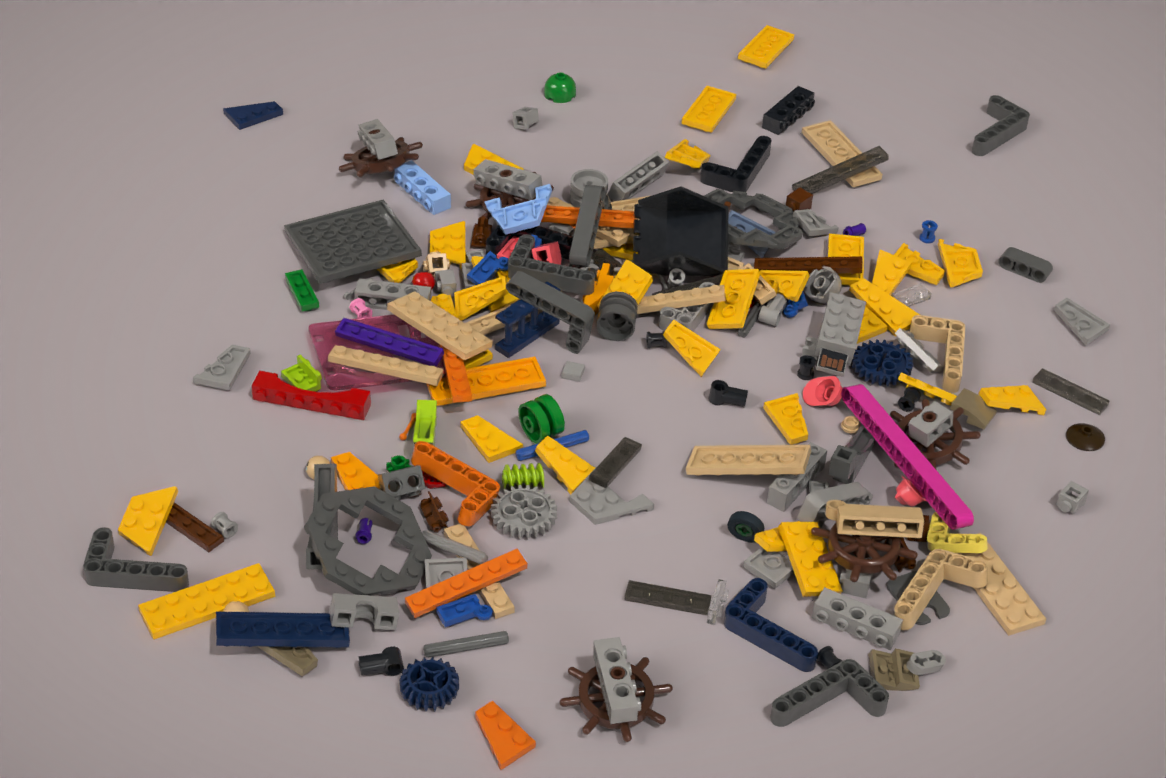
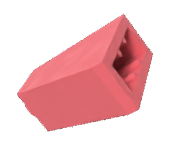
[532,241,562,265]

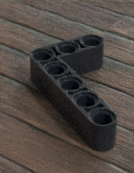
[700,136,772,192]
[486,225,574,260]

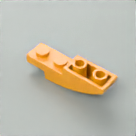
[582,263,614,315]

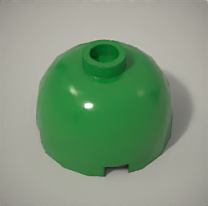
[544,72,576,103]

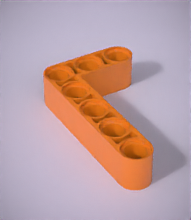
[411,441,500,526]

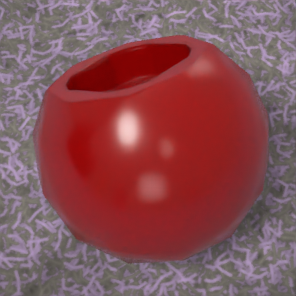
[412,272,435,290]

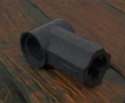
[709,380,748,407]
[358,646,404,676]

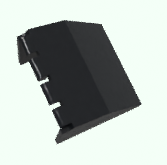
[633,186,729,276]

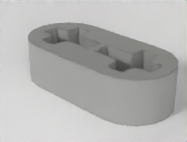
[906,650,946,675]

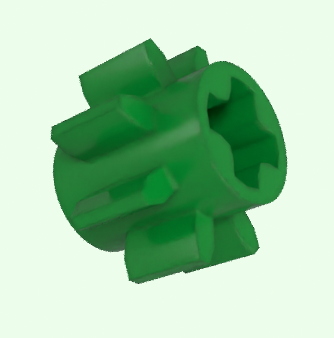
[386,455,411,472]

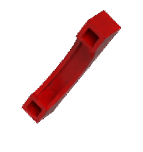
[252,370,371,420]

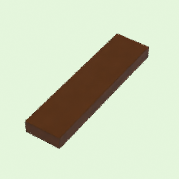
[166,503,224,553]

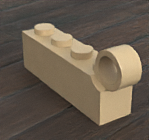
[825,500,924,538]

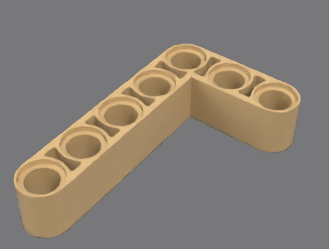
[910,315,965,393]
[894,549,988,630]

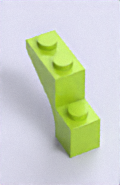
[413,400,437,446]

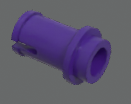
[843,223,866,236]
[355,518,373,544]

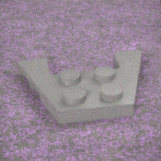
[569,460,654,525]

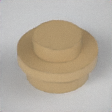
[841,416,861,434]

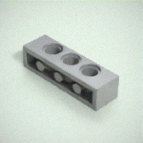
[608,151,669,201]
[354,278,431,310]
[767,442,827,512]
[812,587,903,650]

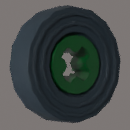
[727,511,765,543]

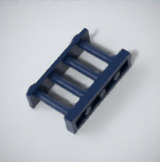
[495,282,561,358]

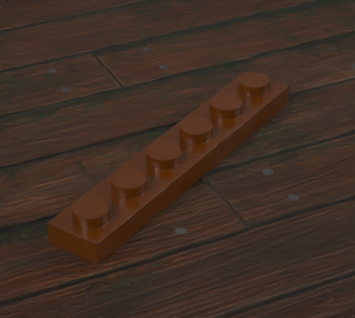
[754,256,863,274]

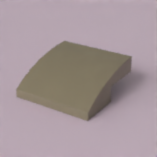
[950,388,997,430]
[868,648,920,691]

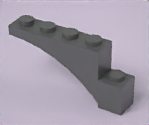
[829,425,876,484]
[306,464,338,569]

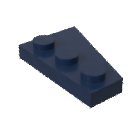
[223,101,283,130]

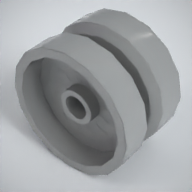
[570,169,608,207]

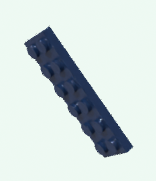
[216,611,350,648]

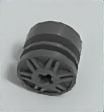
[596,291,638,341]

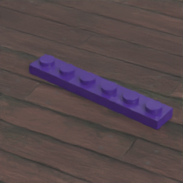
[335,318,444,367]

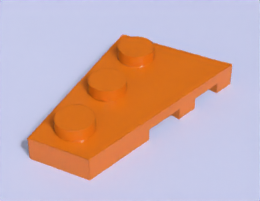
[475,700,536,770]

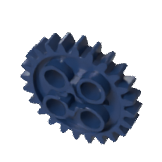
[852,339,913,386]

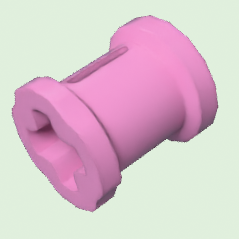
[349,298,373,322]

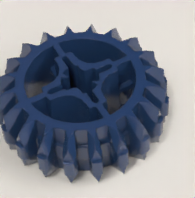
[399,656,459,712]

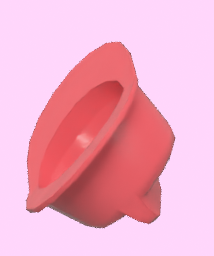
[803,376,843,406]
[895,476,927,507]

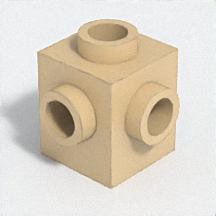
[423,252,450,279]

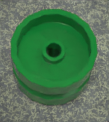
[518,394,565,444]

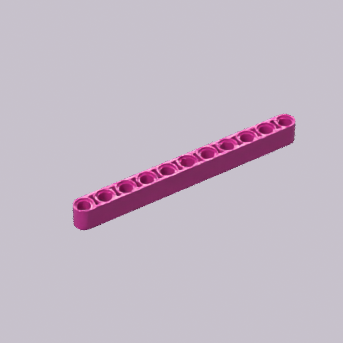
[841,384,974,530]

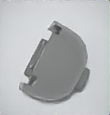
[805,266,842,304]

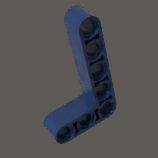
[724,578,818,672]

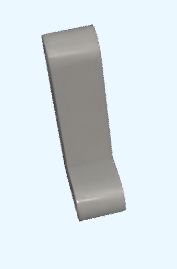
[659,282,715,332]
[797,482,873,528]

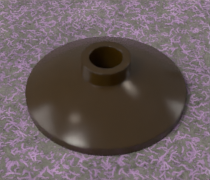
[1066,423,1105,451]

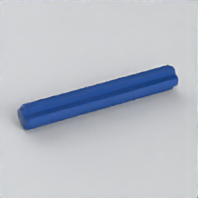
[516,430,589,461]

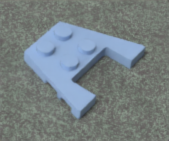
[485,184,552,235]

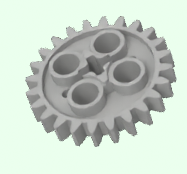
[491,485,557,539]

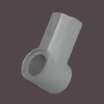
[758,294,787,326]

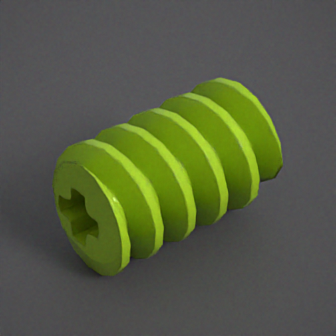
[502,463,544,490]

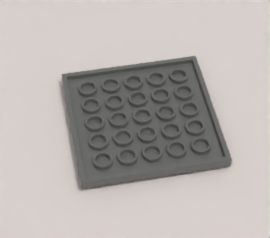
[284,199,422,284]

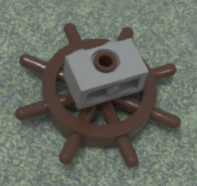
[890,399,981,470]

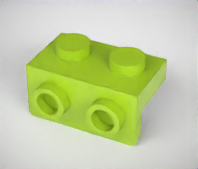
[281,354,322,392]

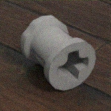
[667,268,685,289]
[211,512,238,538]

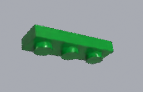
[285,269,319,312]

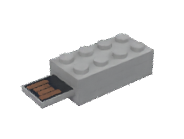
[814,292,866,377]

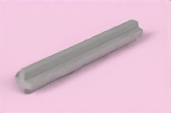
[422,530,488,564]

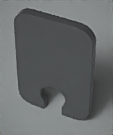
[887,571,950,625]

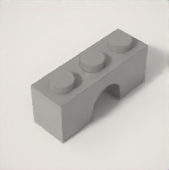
[329,593,399,630]

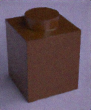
[786,188,813,212]

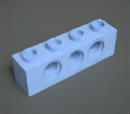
[394,160,451,215]

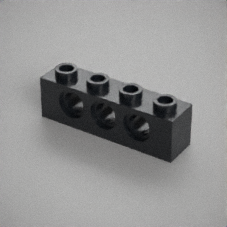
[762,86,815,135]

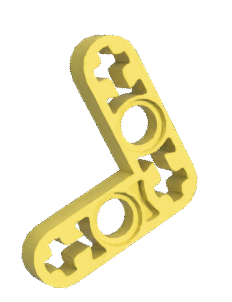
[927,512,988,553]

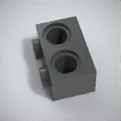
[377,465,426,500]

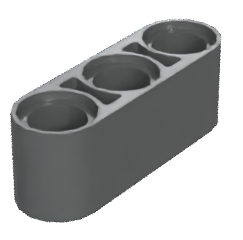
[998,247,1053,283]

